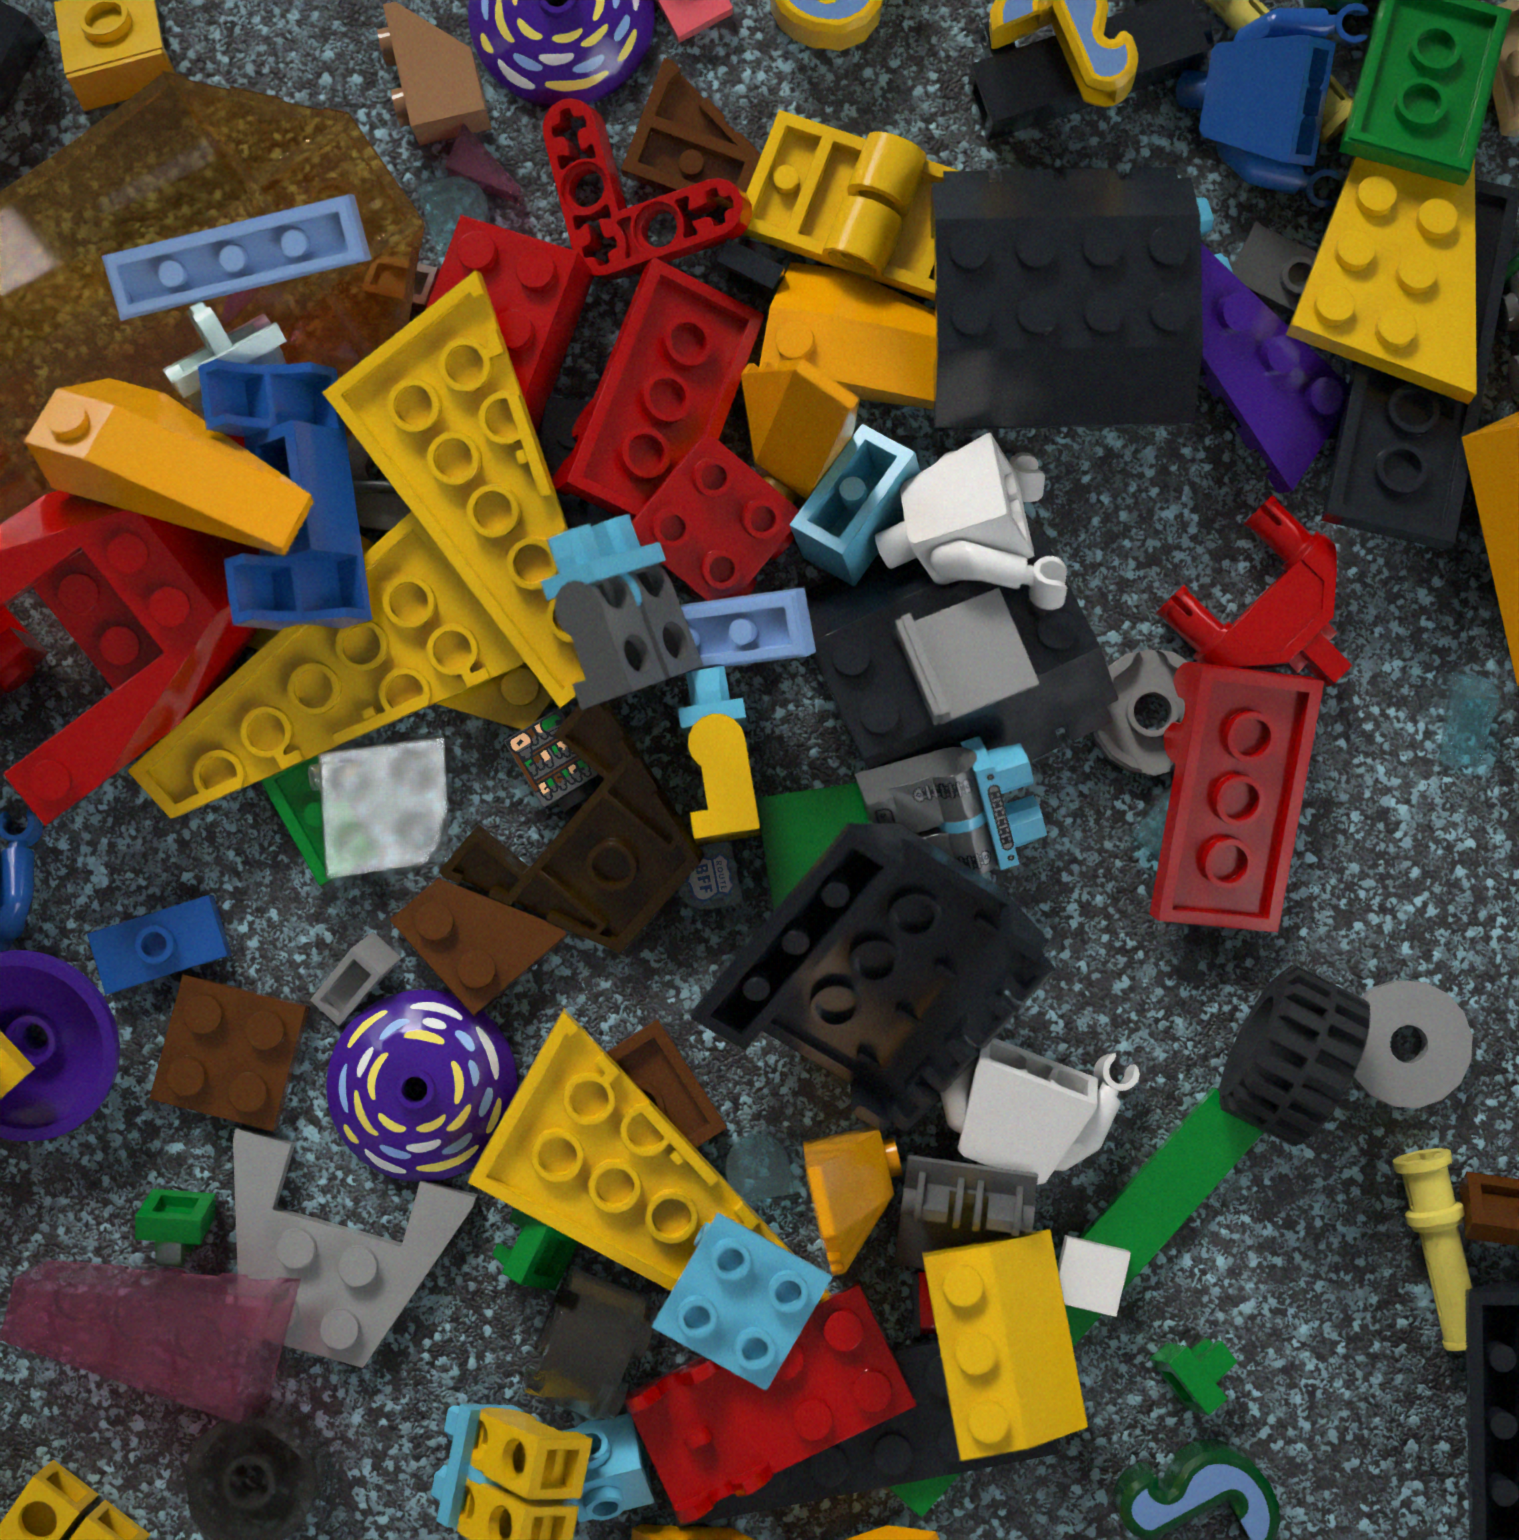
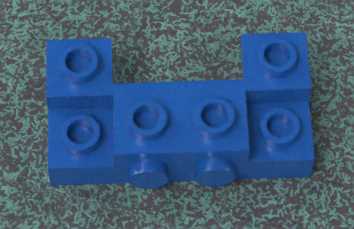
[198,359,372,630]

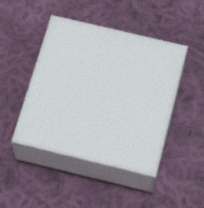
[1058,1235,1131,1317]

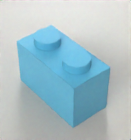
[790,424,921,587]

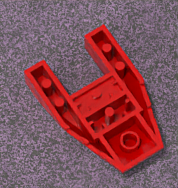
[0,435,260,826]

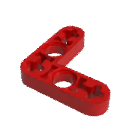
[543,98,752,281]

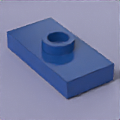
[87,895,232,995]

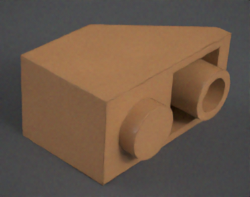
[377,2,492,145]

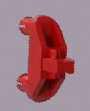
[1155,495,1352,687]

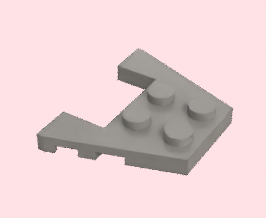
[233,1127,478,1368]

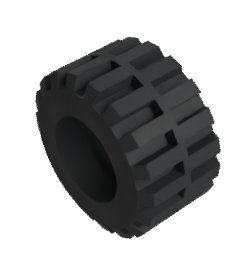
[1219,964,1371,1147]

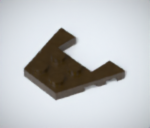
[438,701,705,953]

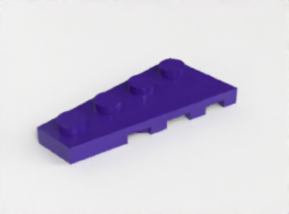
[1200,243,1348,493]

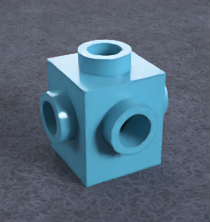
[562,1413,655,1523]

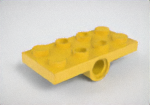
[742,110,991,301]

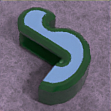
[1113,1438,1281,1540]

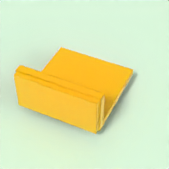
[54,0,178,111]

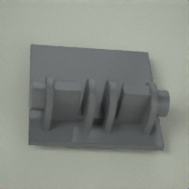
[894,1155,1038,1269]

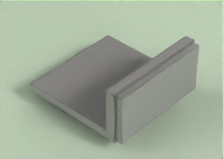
[895,588,1039,725]

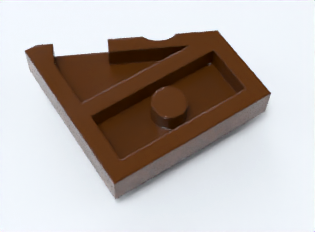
[621,57,761,214]
[390,878,567,1018]

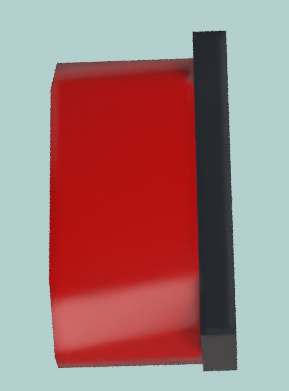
[911,1271,937,1337]

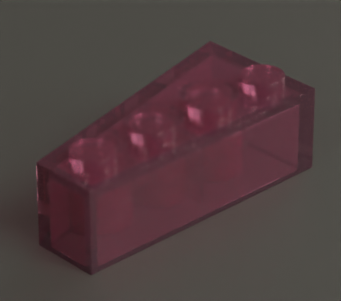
[0,1260,301,1424]

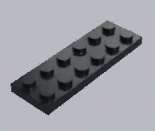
[1321,179,1519,550]
[674,1339,1059,1527]

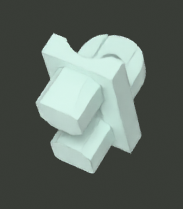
[162,301,286,417]

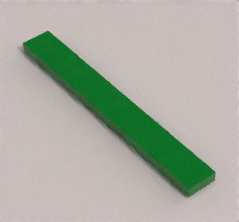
[888,1087,1264,1518]

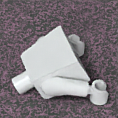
[875,432,1067,610]
[940,1036,1140,1185]

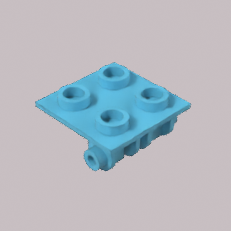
[652,1212,833,1391]

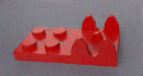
[552,257,765,521]
[1149,662,1324,933]
[623,1282,916,1523]

